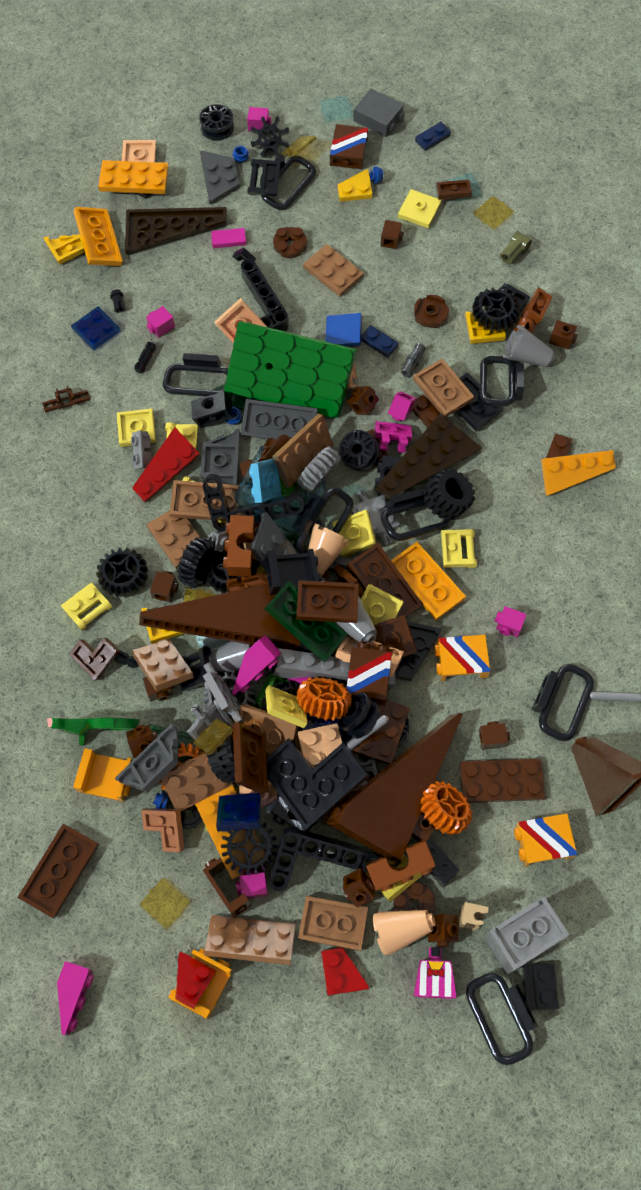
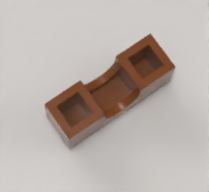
[223,515,255,577]
[366,840,436,892]

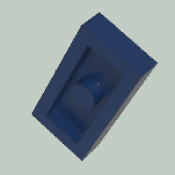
[415,122,451,151]
[361,325,399,358]

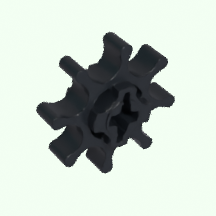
[251,116,289,158]

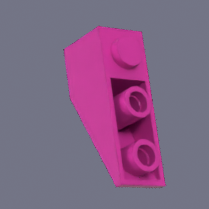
[232,635,281,695]
[57,961,94,1036]

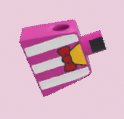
[413,947,456,999]

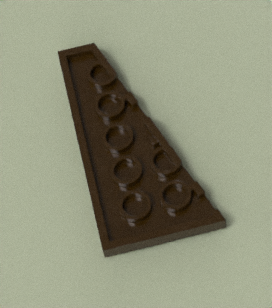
[125,207,227,255]
[376,413,482,500]

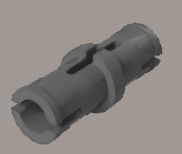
[401,343,426,378]

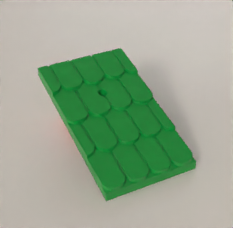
[224,321,357,418]

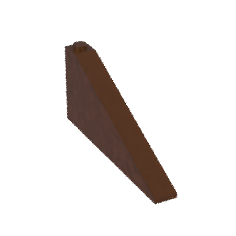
[139,584,301,651]
[330,712,463,861]
[571,737,641,817]

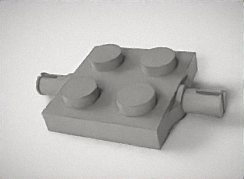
[351,490,400,546]
[203,662,243,723]
[187,702,235,752]

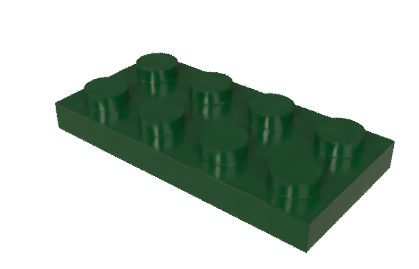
[264,581,348,662]

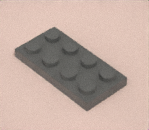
[241,399,318,439]

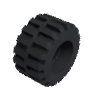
[423,468,475,520]
[206,727,235,784]

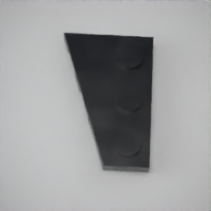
[395,621,442,681]

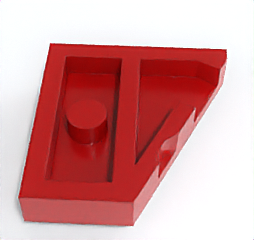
[321,948,369,996]
[175,951,216,1009]

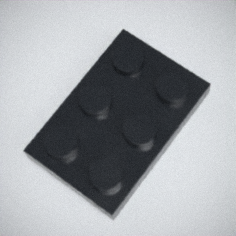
[456,373,503,432]

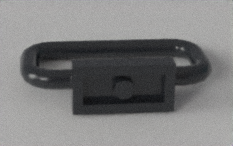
[260,154,316,210]
[163,353,229,397]
[480,356,524,407]
[292,488,354,554]
[381,488,450,541]
[531,664,594,741]
[466,973,538,1066]

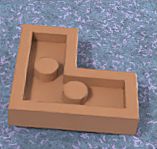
[141,808,185,852]

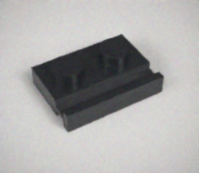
[522,963,559,1010]

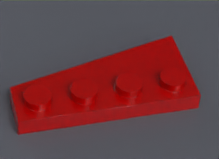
[132,427,200,502]

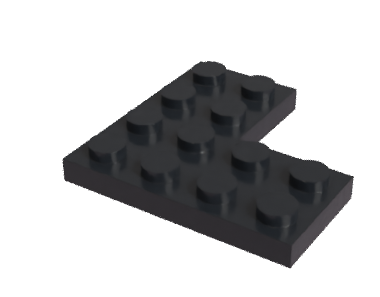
[266,738,370,831]

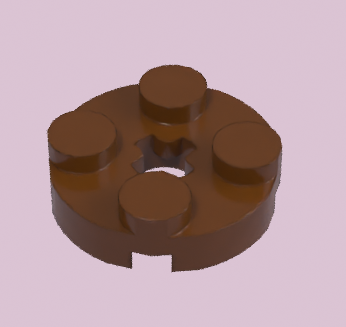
[273,227,307,258]
[414,294,449,328]
[393,882,436,914]

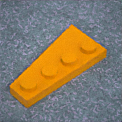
[541,450,616,496]

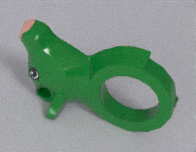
[47,718,140,746]

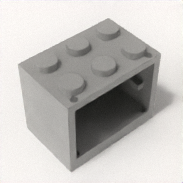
[483,896,569,975]

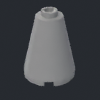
[503,325,555,367]
[336,596,377,644]
[209,641,252,673]

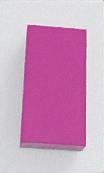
[211,228,246,248]

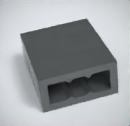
[353,89,404,137]

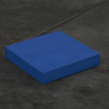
[325,313,362,347]

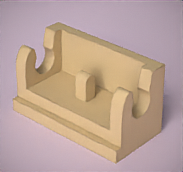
[458,902,489,930]

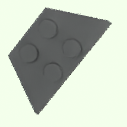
[200,151,240,204]
[200,429,240,485]
[250,512,298,569]
[115,723,178,793]

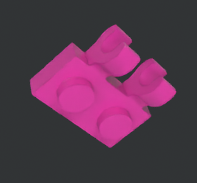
[374,421,412,453]

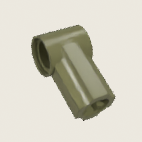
[500,231,532,264]

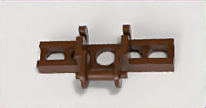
[42,385,90,413]

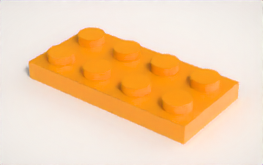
[98,160,169,194]
[73,207,123,266]
[391,542,466,621]
[195,785,266,879]

